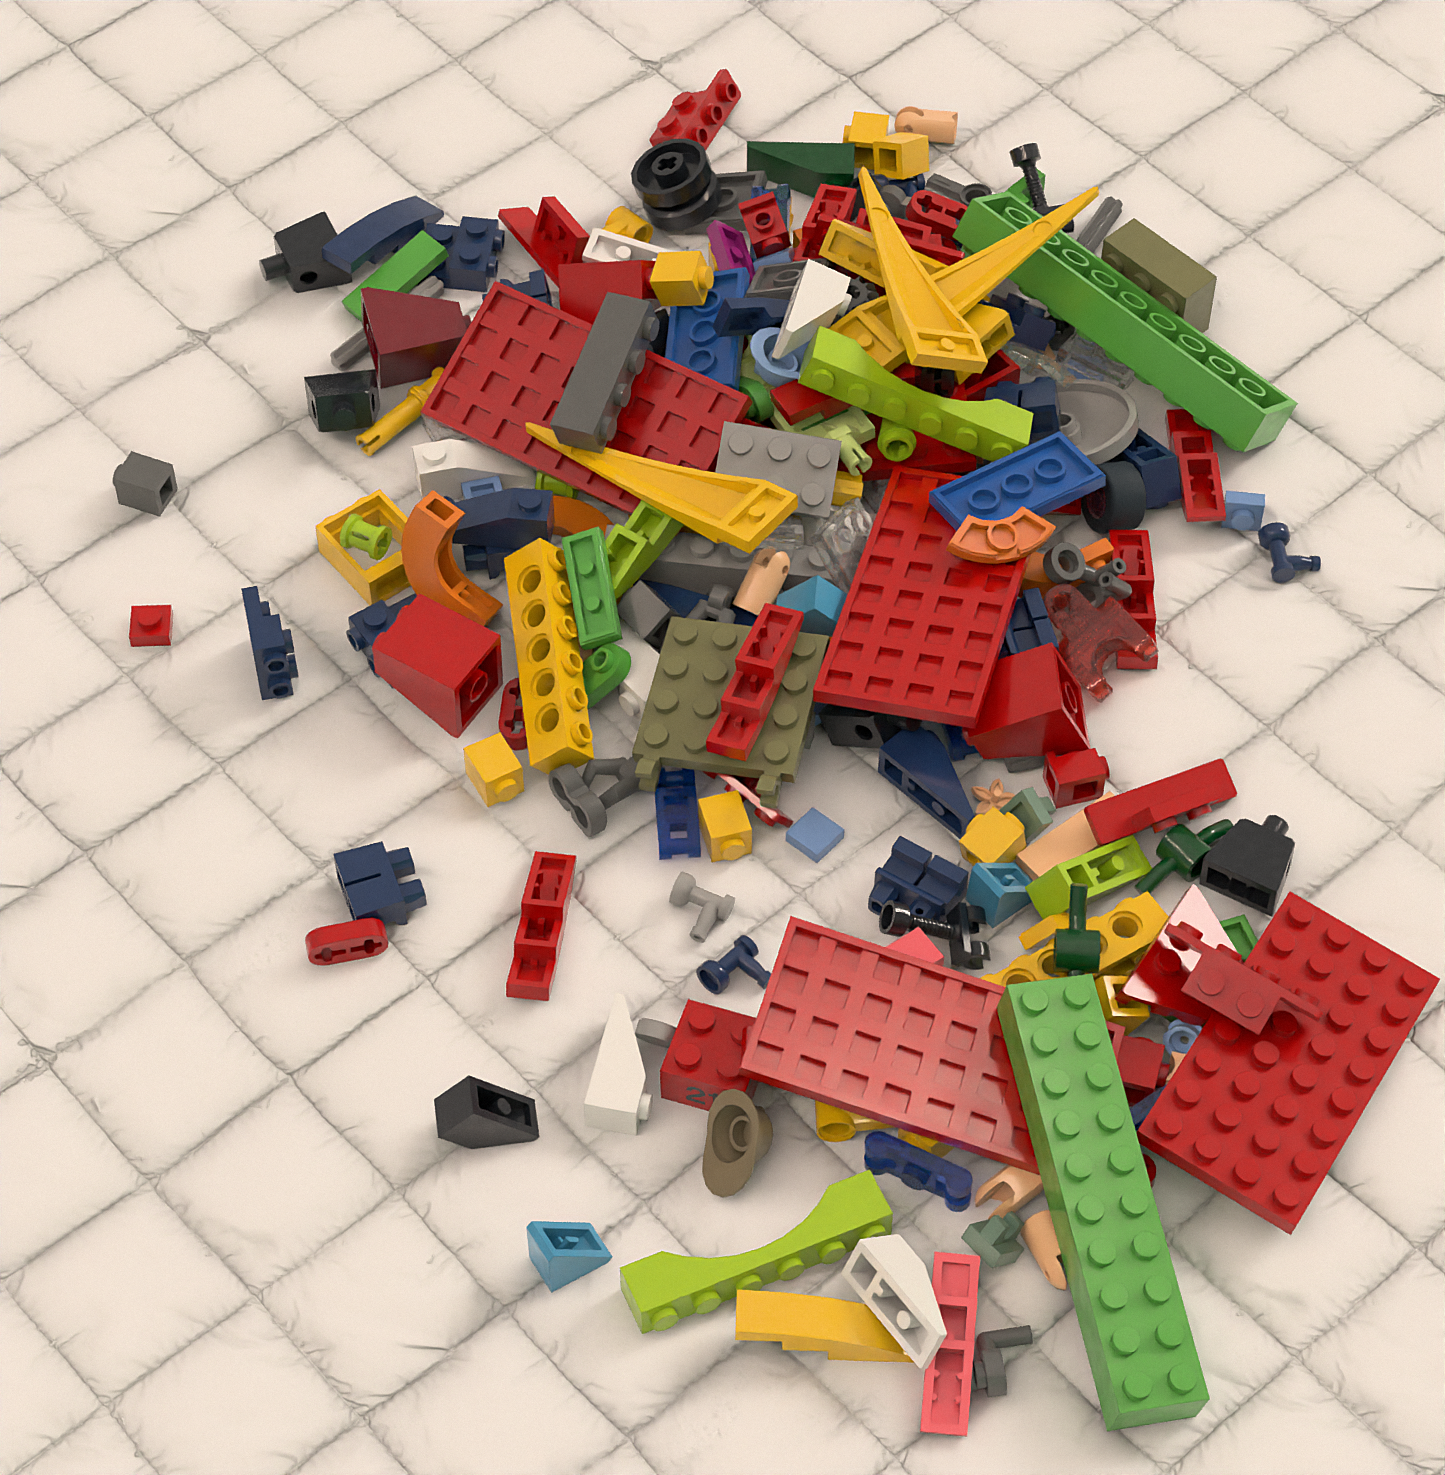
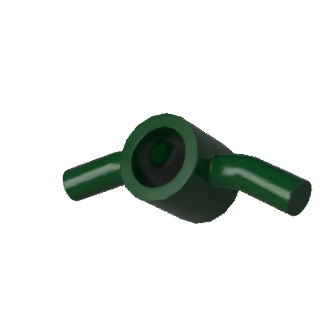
[1134,819,1233,895]
[1053,883,1100,977]

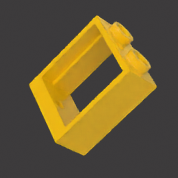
[315,489,411,605]

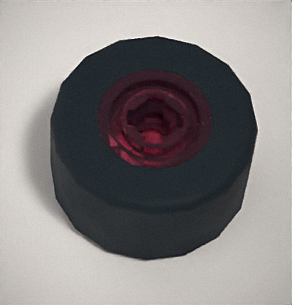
[1081,461,1146,534]

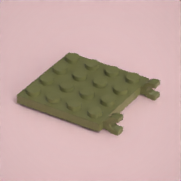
[632,616,830,809]

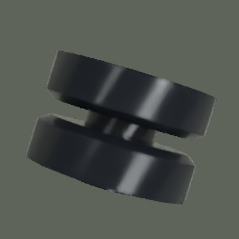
[631,139,722,231]

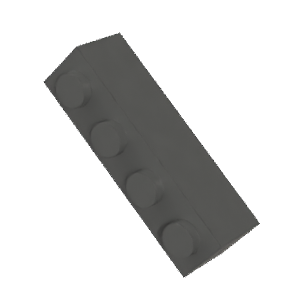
[550,292,659,454]

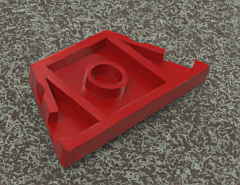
[1114,884,1244,1026]

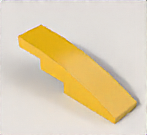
[819,219,949,288]
[735,1290,915,1363]

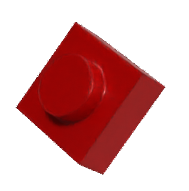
[129,605,173,647]

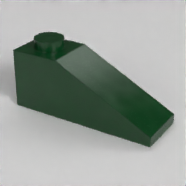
[747,141,855,198]

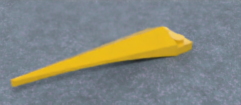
[858,167,988,373]
[828,186,1100,372]
[525,422,798,554]

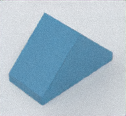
[776,575,848,637]
[965,863,1032,928]
[526,1221,612,1293]

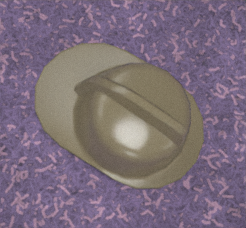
[702,1089,773,1198]

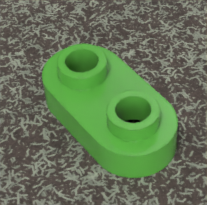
[739,376,774,423]
[582,643,631,709]

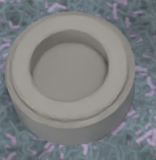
[635,1018,676,1048]

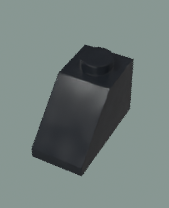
[434,1075,540,1149]

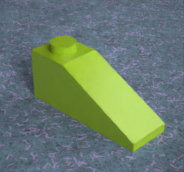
[1025,835,1152,920]

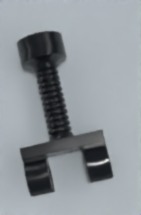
[1009,143,1074,233]
[879,900,991,970]

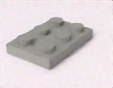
[715,421,842,521]

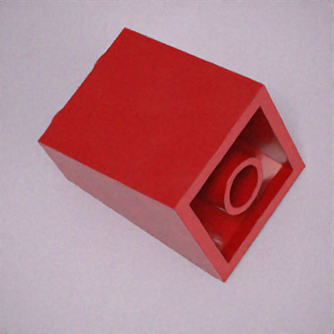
[558,260,662,325]
[372,593,503,739]
[962,642,1090,759]

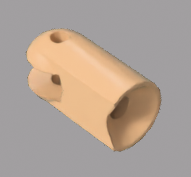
[894,106,958,144]
[732,546,790,615]
[975,1165,1044,1220]
[1020,1210,1067,1291]

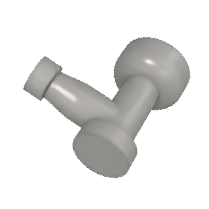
[669,871,735,943]

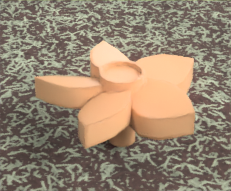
[971,778,1015,817]

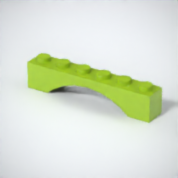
[797,325,1033,462]
[620,1169,893,1334]

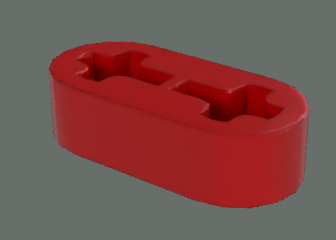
[905,190,968,241]
[498,678,528,751]
[305,918,389,966]

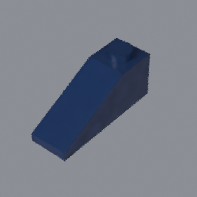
[1109,428,1182,509]
[452,488,555,549]
[878,726,975,839]

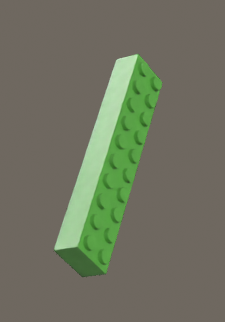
[952,191,1298,452]
[996,974,1210,1431]

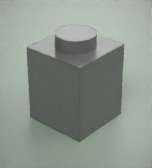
[112,451,178,517]
[617,580,683,650]

